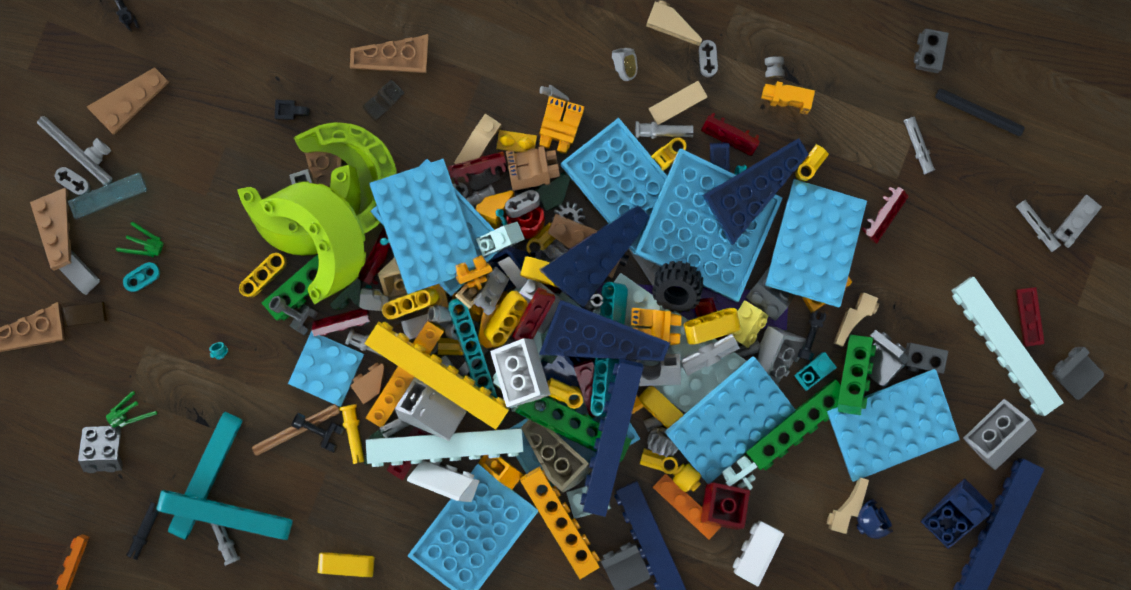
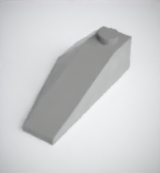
[758,326,807,388]

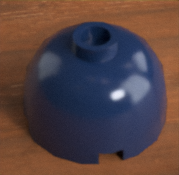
[856,499,893,539]

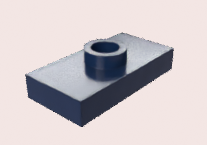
[710,143,730,172]

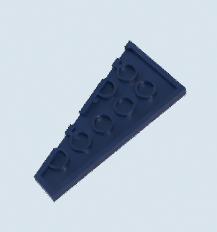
[702,138,809,245]
[539,205,650,307]
[539,300,670,361]

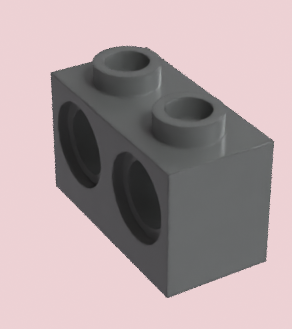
[914,29,949,73]
[904,343,948,374]

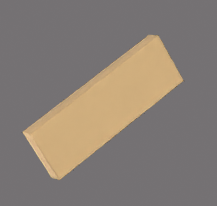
[648,81,707,125]

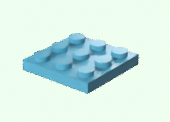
[288,331,365,407]

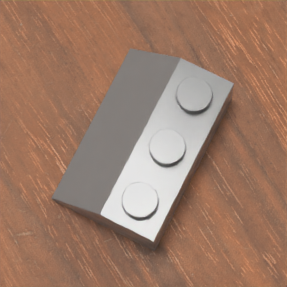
[963,399,1037,470]

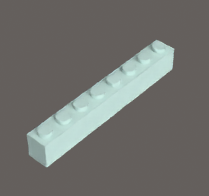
[951,277,1064,416]
[366,428,523,467]

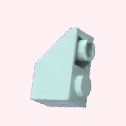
[476,222,525,257]

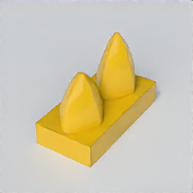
[496,130,537,153]

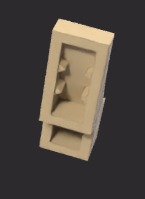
[833,293,879,346]
[827,477,869,534]

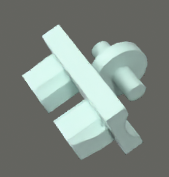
[722,456,757,490]

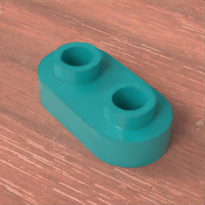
[123,262,160,292]

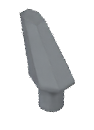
[540,85,569,103]

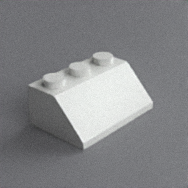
[490,338,551,407]
[407,459,480,502]
[733,520,784,586]

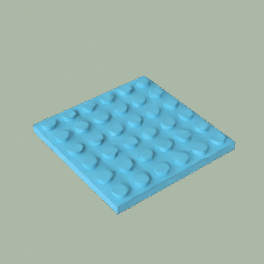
[634,149,782,302]

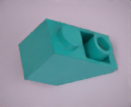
[794,352,837,391]

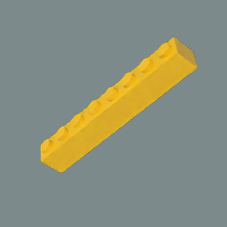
[364,322,509,430]

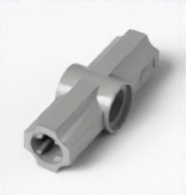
[680,334,740,376]

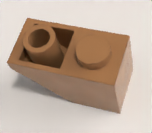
[350,362,386,404]

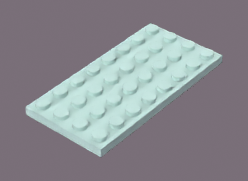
[593,273,746,413]

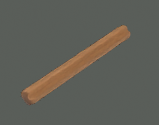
[252,404,340,455]

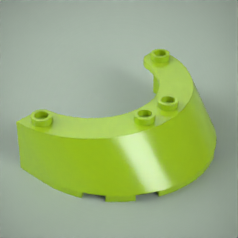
[294,122,397,234]
[237,165,361,255]
[259,181,366,304]

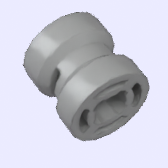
[765,57,785,79]
[84,138,111,165]

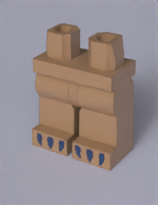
[506,146,560,191]

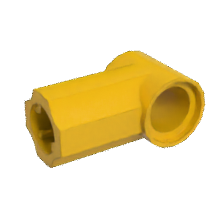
[795,144,829,182]
[526,222,556,257]
[438,338,474,355]
[547,378,583,409]
[640,448,678,474]

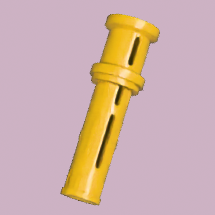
[339,404,365,464]

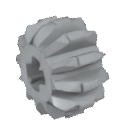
[552,202,585,225]
[647,426,678,457]

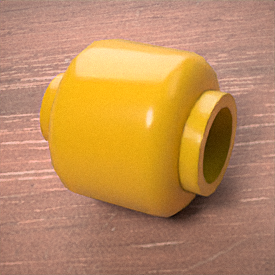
[673,463,701,492]

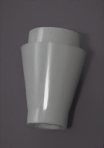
[428,305,458,324]

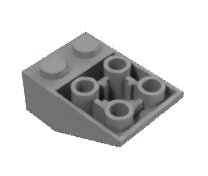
[395,377,467,441]

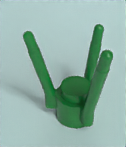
[116,222,164,258]
[106,391,158,428]

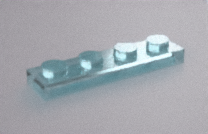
[68,172,148,219]

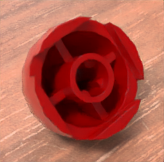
[506,206,545,239]

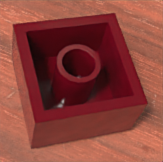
[700,483,750,530]

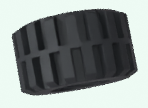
[652,261,703,313]

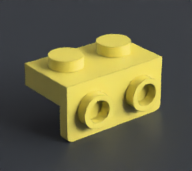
[727,300,768,348]

